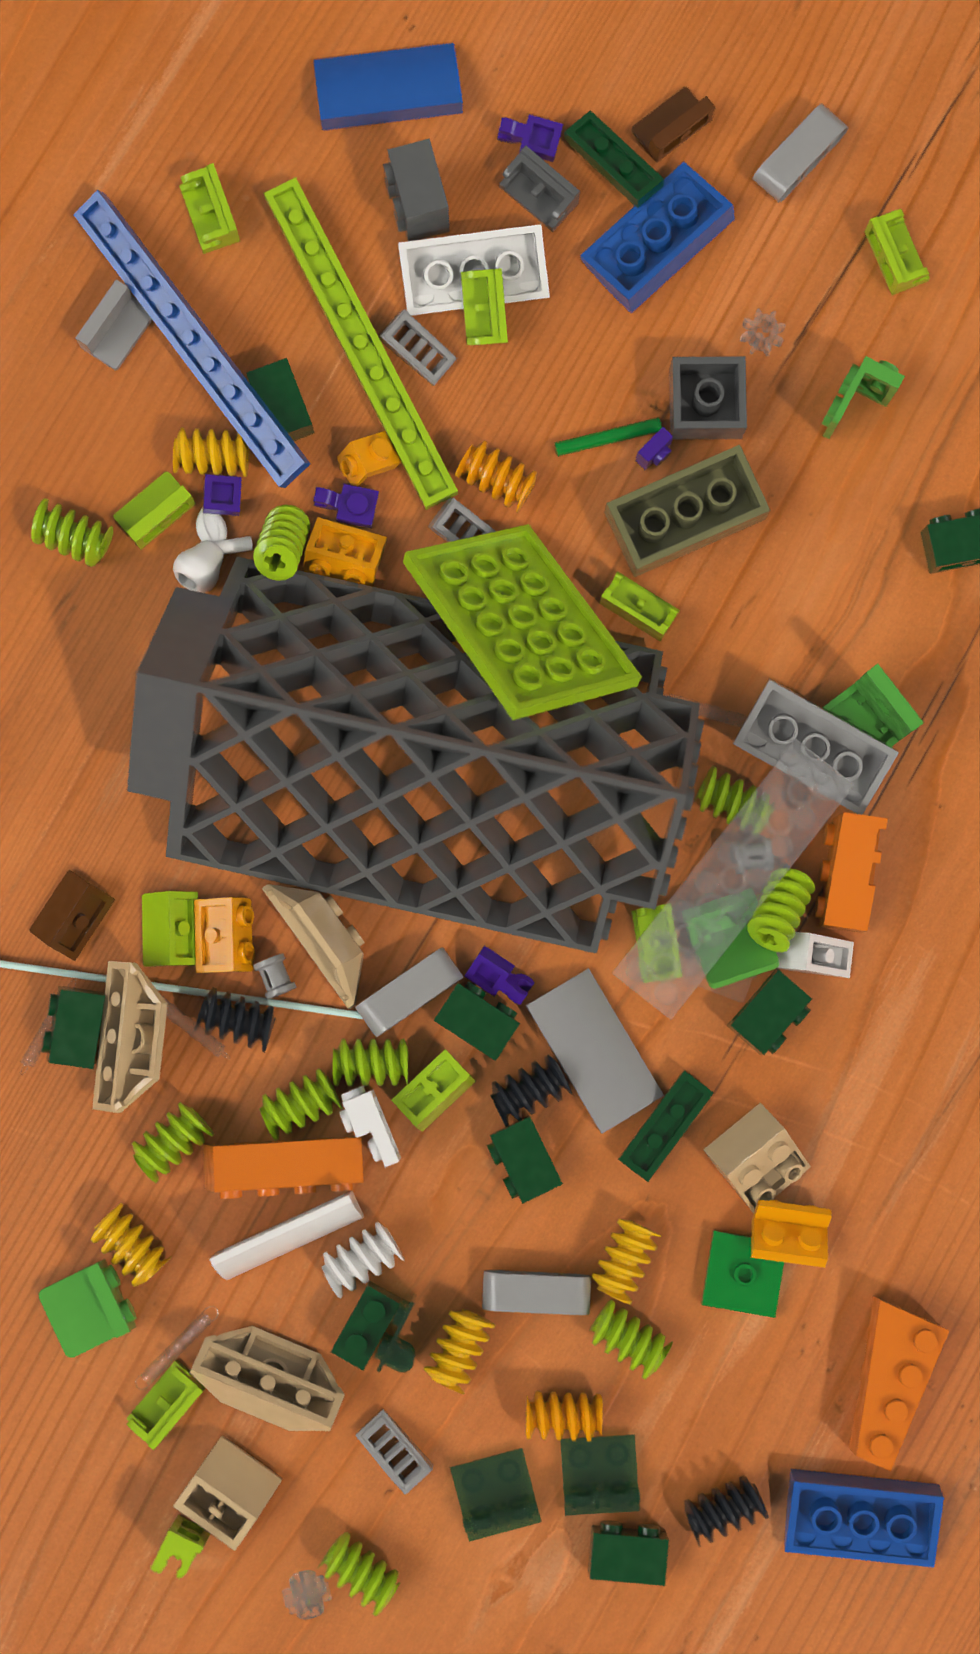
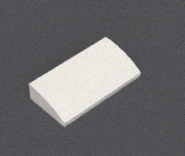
[398,224,550,315]
[210,1190,364,1280]

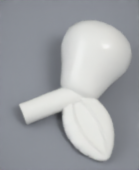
[173,507,253,593]

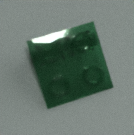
[374,1293,416,1373]
[560,1434,640,1516]
[450,1448,542,1542]

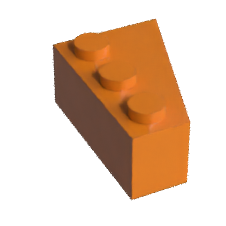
[814,812,888,933]

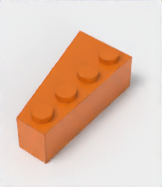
[203,1136,364,1199]
[849,1296,949,1471]

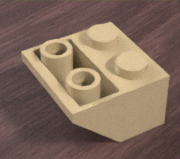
[704,1103,811,1213]
[173,1435,283,1551]

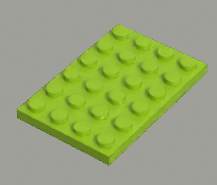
[403,524,642,720]

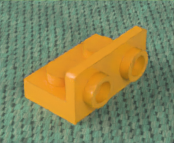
[303,517,387,587]
[194,897,255,973]
[751,1200,832,1268]

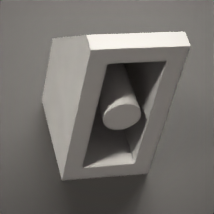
[776,932,854,978]

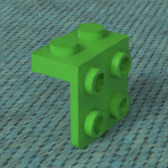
[821,356,905,439]
[682,888,779,988]
[39,1259,137,1358]

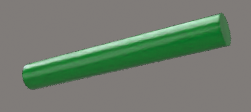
[554,417,662,457]

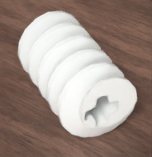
[322,1222,405,1298]

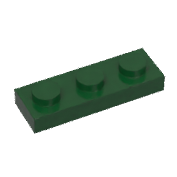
[564,110,664,208]
[618,1070,714,1182]

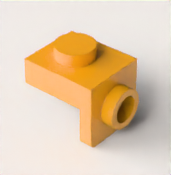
[337,431,401,486]

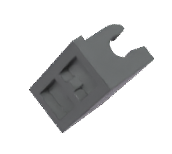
[499,145,580,232]

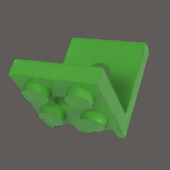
[822,664,924,747]

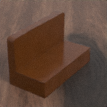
[632,87,715,163]
[29,870,115,961]

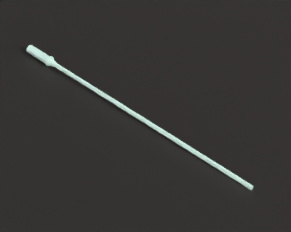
[0,960,363,1019]

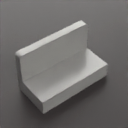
[76,279,152,370]

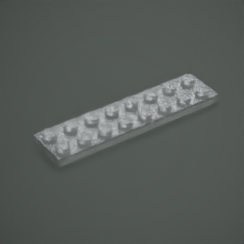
[611,739,855,1020]

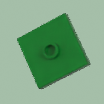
[701,1230,784,1318]

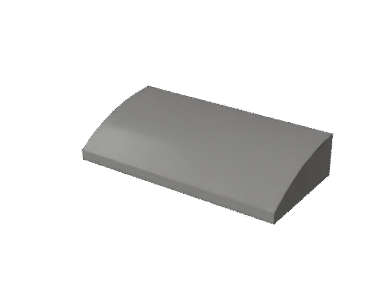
[733,678,899,815]
[526,968,664,1134]

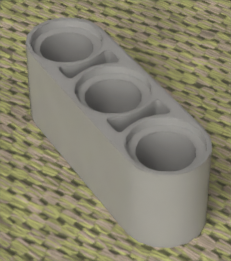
[753,104,849,203]
[355,947,463,1038]
[482,1270,591,1315]

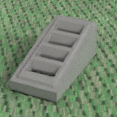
[378,309,457,386]
[428,498,496,542]
[355,1409,433,1495]

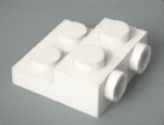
[339,1086,401,1167]

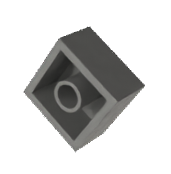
[383,138,449,241]
[669,356,747,440]

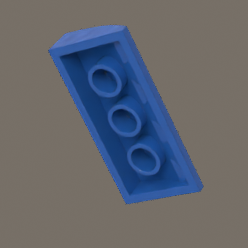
[313,43,463,131]
[580,162,735,313]
[784,1469,944,1568]

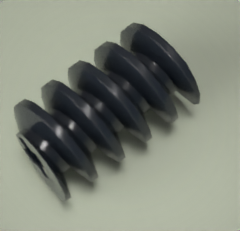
[194,987,276,1053]
[490,1055,573,1127]
[684,1476,769,1548]

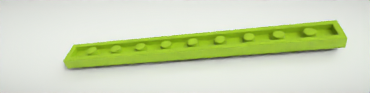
[264,177,458,510]

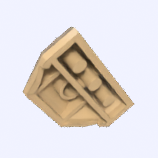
[262,884,365,1009]
[92,961,167,1113]
[190,1326,345,1431]

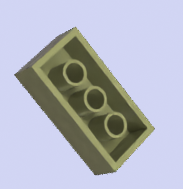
[604,445,770,577]

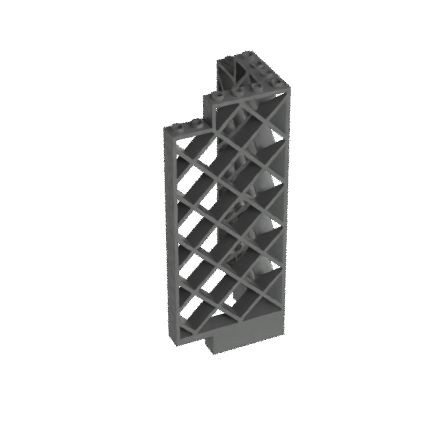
[127,557,704,954]

